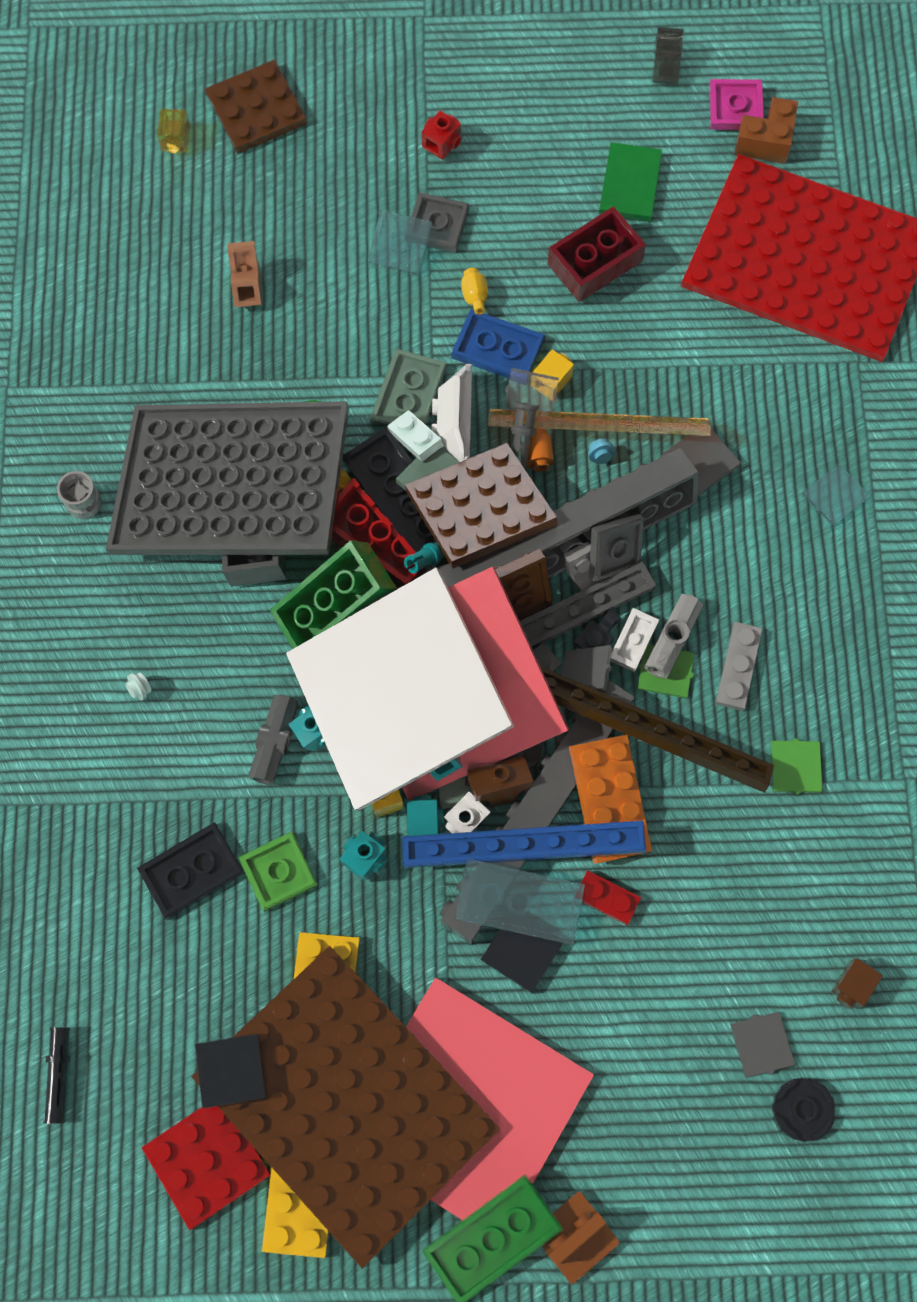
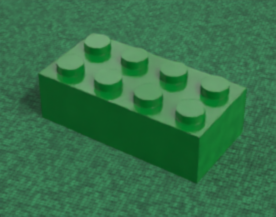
[270,540,397,649]

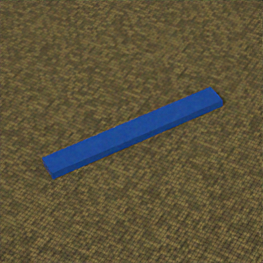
[402,821,646,868]

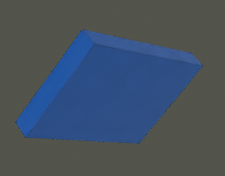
[451,309,546,385]

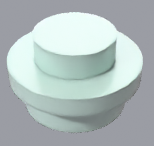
[125,672,151,700]

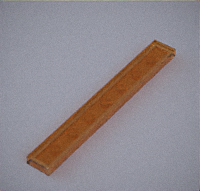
[487,409,711,436]

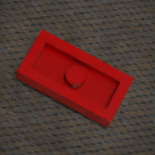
[573,870,641,925]

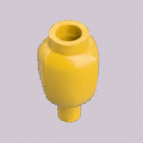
[461,268,488,315]

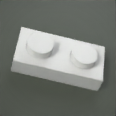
[610,608,659,672]

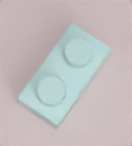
[387,410,444,462]

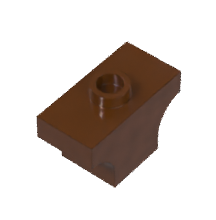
[467,756,533,808]

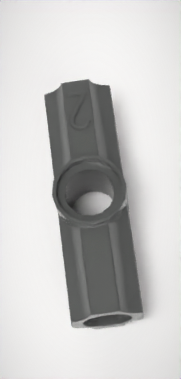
[248,694,299,785]

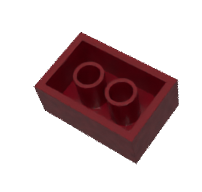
[547,206,646,302]

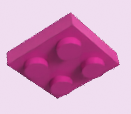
[709,79,764,130]

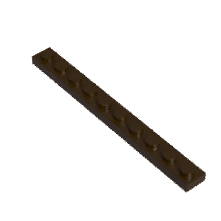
[540,666,774,793]

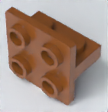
[542,1192,619,1284]

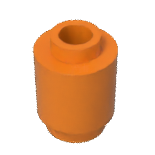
[527,428,554,472]

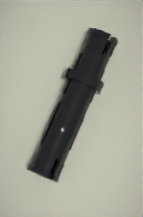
[43,1027,71,1124]

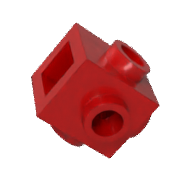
[421,110,462,160]

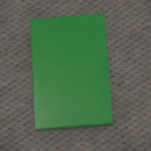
[599,142,662,222]

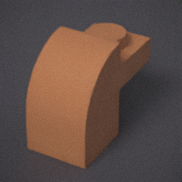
[227,241,262,307]

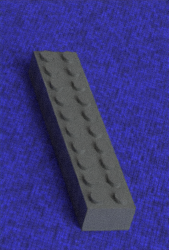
[437,448,698,587]

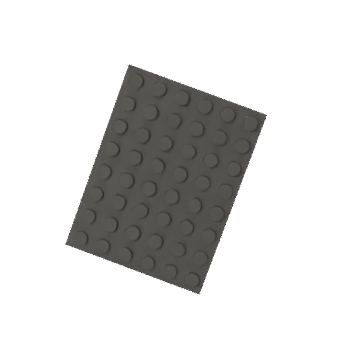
[106,401,350,555]

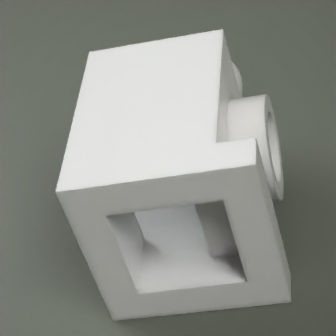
[444,792,490,833]

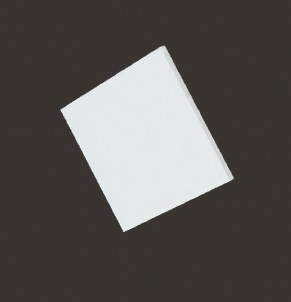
[286,568,515,811]

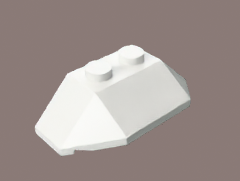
[432,364,472,462]

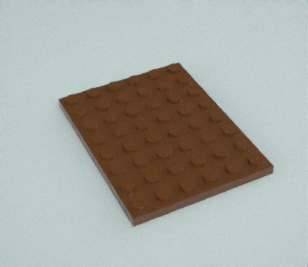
[191,945,500,1269]

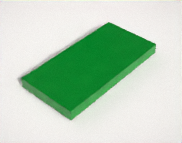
[422,1174,563,1302]

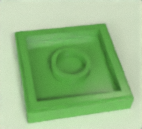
[238,831,318,912]

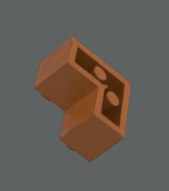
[734,97,798,164]

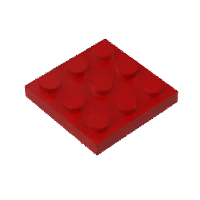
[141,1106,271,1230]

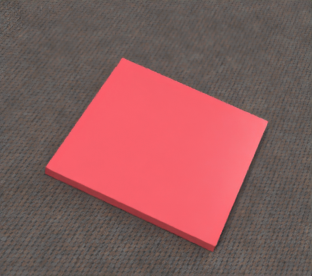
[402,566,569,801]
[406,977,594,1220]

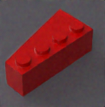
[331,478,426,589]

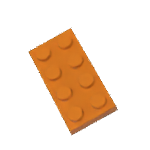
[568,734,652,864]

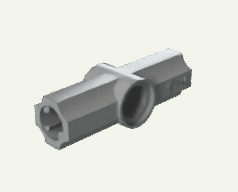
[644,594,703,679]

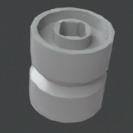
[57,471,102,519]

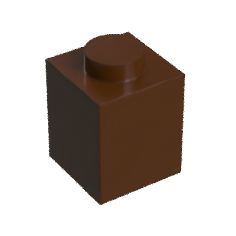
[831,958,883,1009]

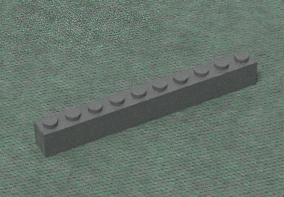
[440,680,634,945]

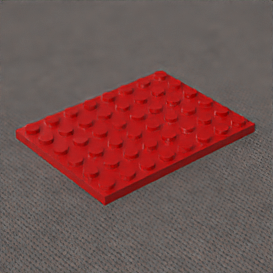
[681,154,917,362]

